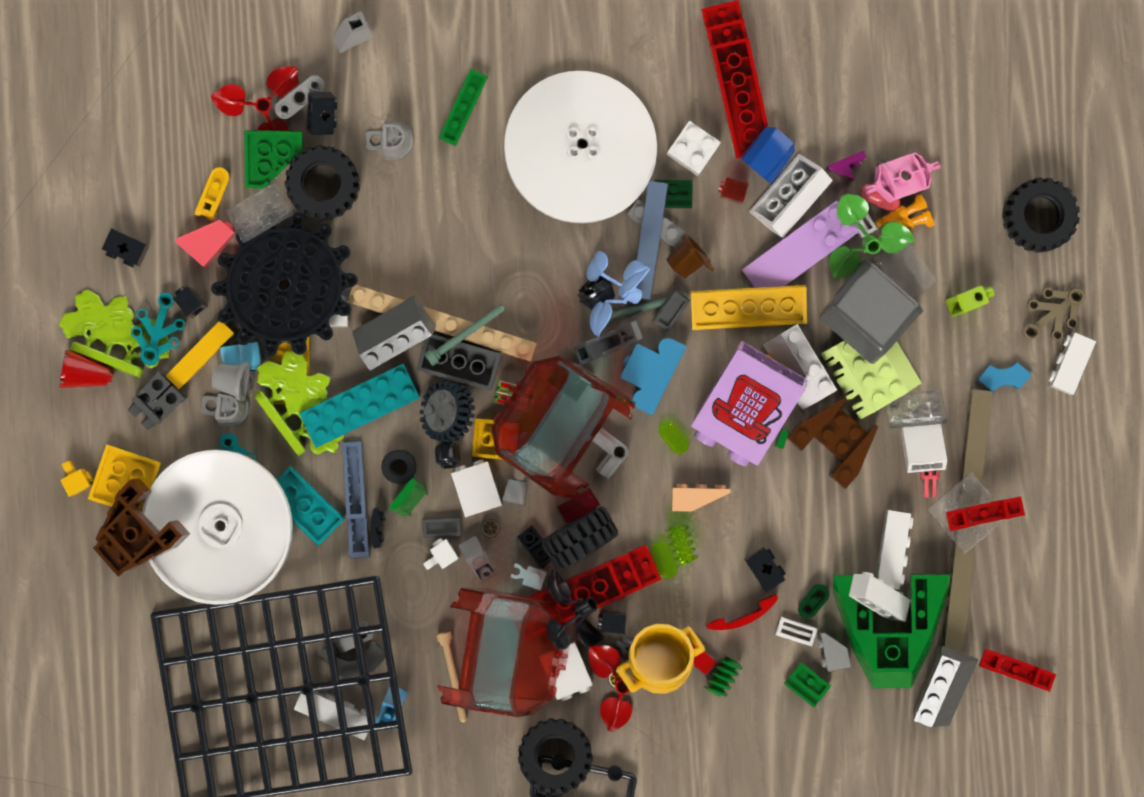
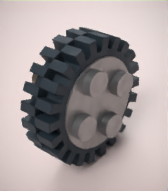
[420,381,475,442]

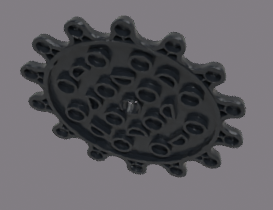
[211,213,358,357]

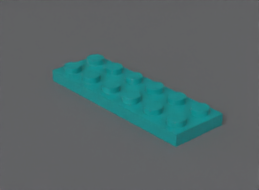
[299,363,420,448]

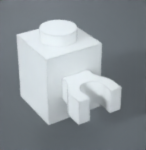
[423,538,460,570]
[511,563,547,590]

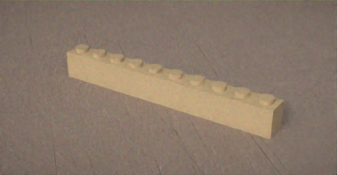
[348,285,537,362]

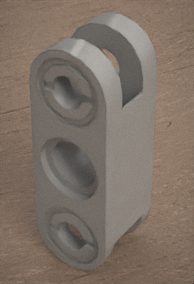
[274,75,324,119]

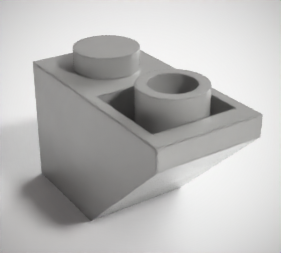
[333,11,375,53]
[459,536,497,582]
[333,620,375,654]
[817,631,851,671]

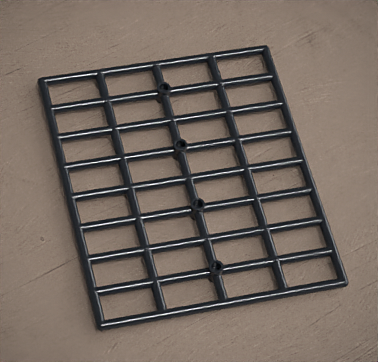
[150,576,413,797]

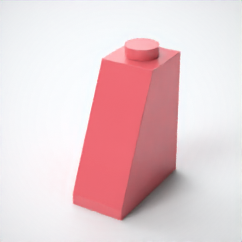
[175,220,236,268]

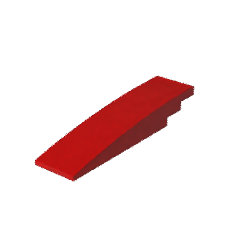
[701,0,768,159]
[505,544,662,642]

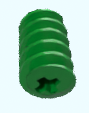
[704,654,743,697]

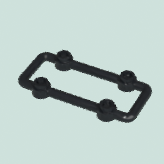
[530,754,637,797]

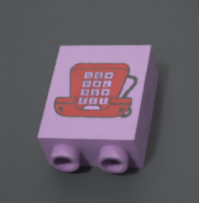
[691,341,808,466]

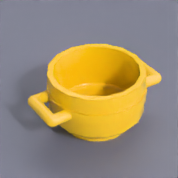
[616,624,705,694]

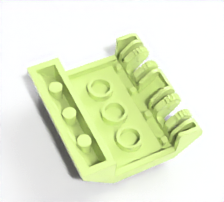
[821,341,921,420]

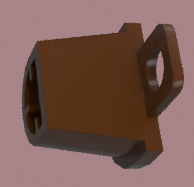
[666,233,715,278]

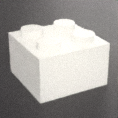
[667,121,721,176]

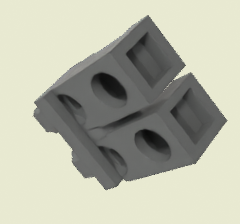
[128,372,188,429]

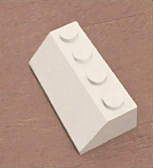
[749,154,833,238]
[763,324,837,410]

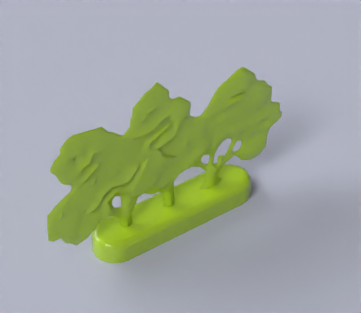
[59,290,170,378]
[254,351,344,456]

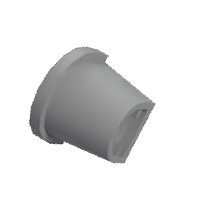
[366,121,414,160]
[212,362,255,401]
[201,392,249,427]

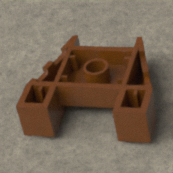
[787,398,878,489]
[95,478,190,571]

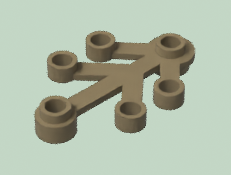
[1023,287,1085,341]

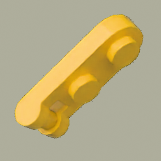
[195,167,230,222]

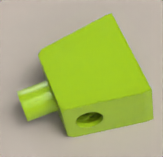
[945,285,995,318]

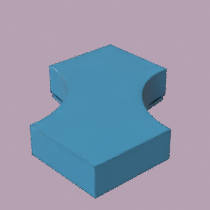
[977,362,1032,392]

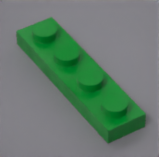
[438,69,488,147]

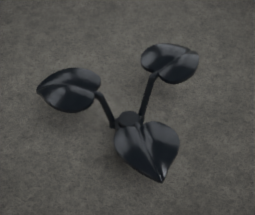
[546,568,604,650]

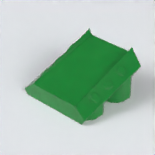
[389,478,428,516]

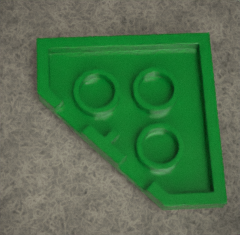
[244,130,303,189]

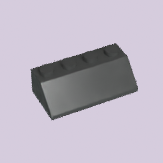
[352,295,436,370]
[417,334,501,391]
[913,646,978,727]

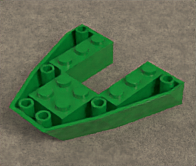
[833,573,950,689]

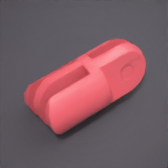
[860,183,900,211]
[920,470,940,498]

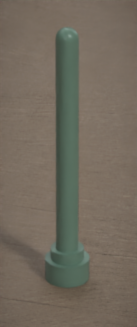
[607,293,688,324]
[424,305,505,366]

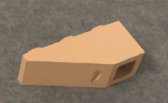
[672,484,731,511]

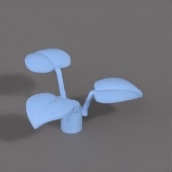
[586,251,651,337]

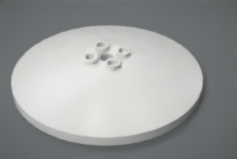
[504,71,657,223]
[142,450,293,605]

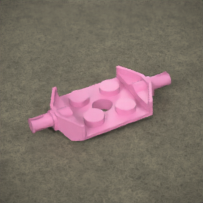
[864,153,940,203]

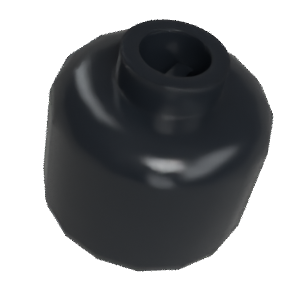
[435,441,460,469]

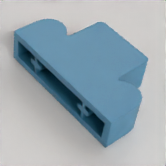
[620,338,687,415]

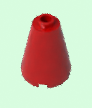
[59,350,113,388]

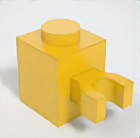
[60,461,93,497]

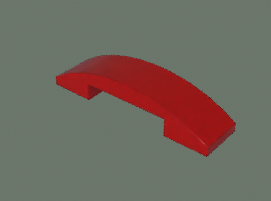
[946,496,1025,531]
[705,594,778,630]
[979,648,1056,692]

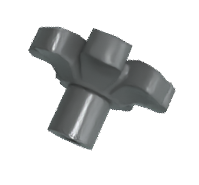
[616,635,634,660]

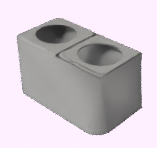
[502,479,528,506]

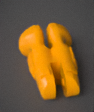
[876,193,935,235]

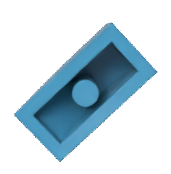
[375,687,408,731]

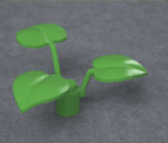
[829,193,915,279]

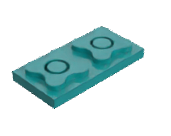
[276,465,346,546]

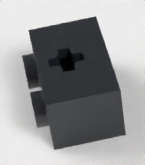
[306,92,338,135]
[102,228,149,268]
[172,286,208,318]
[744,547,786,593]
[598,610,627,634]

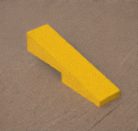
[165,321,234,390]

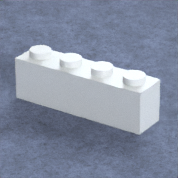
[875,510,913,590]
[849,572,910,622]
[294,691,368,740]

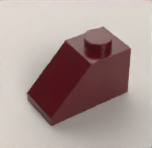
[557,487,600,523]

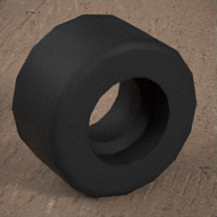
[381,450,417,484]

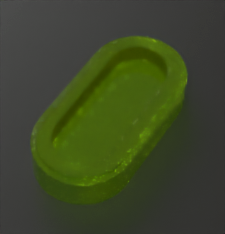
[658,420,689,455]
[651,541,678,579]

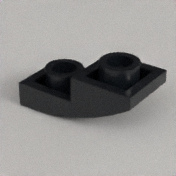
[370,507,386,549]
[517,525,551,568]

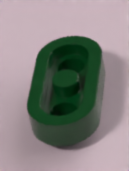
[798,584,830,619]

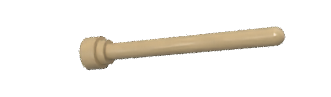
[436,631,467,723]

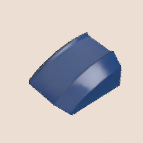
[740,127,795,184]

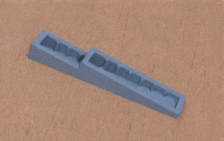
[636,180,668,300]
[342,441,370,559]

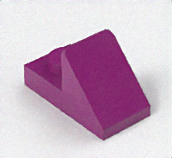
[826,151,867,181]

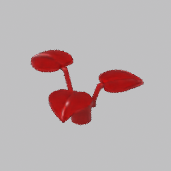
[211,66,299,131]
[588,646,635,732]

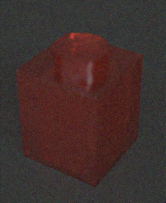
[718,178,749,204]

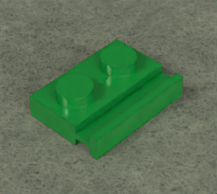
[783,662,831,708]

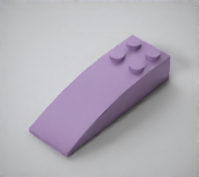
[742,201,859,288]

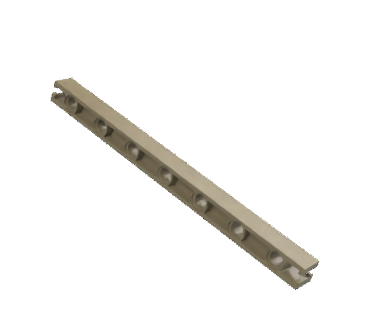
[942,389,992,653]

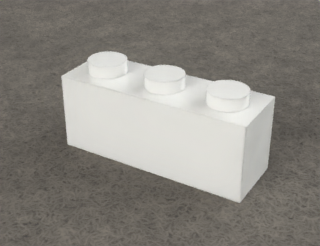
[1048,333,1096,395]

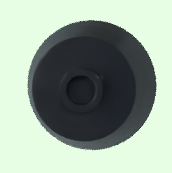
[577,275,615,310]

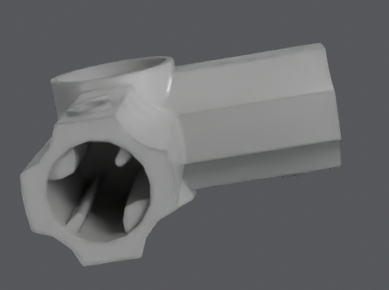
[592,428,629,480]

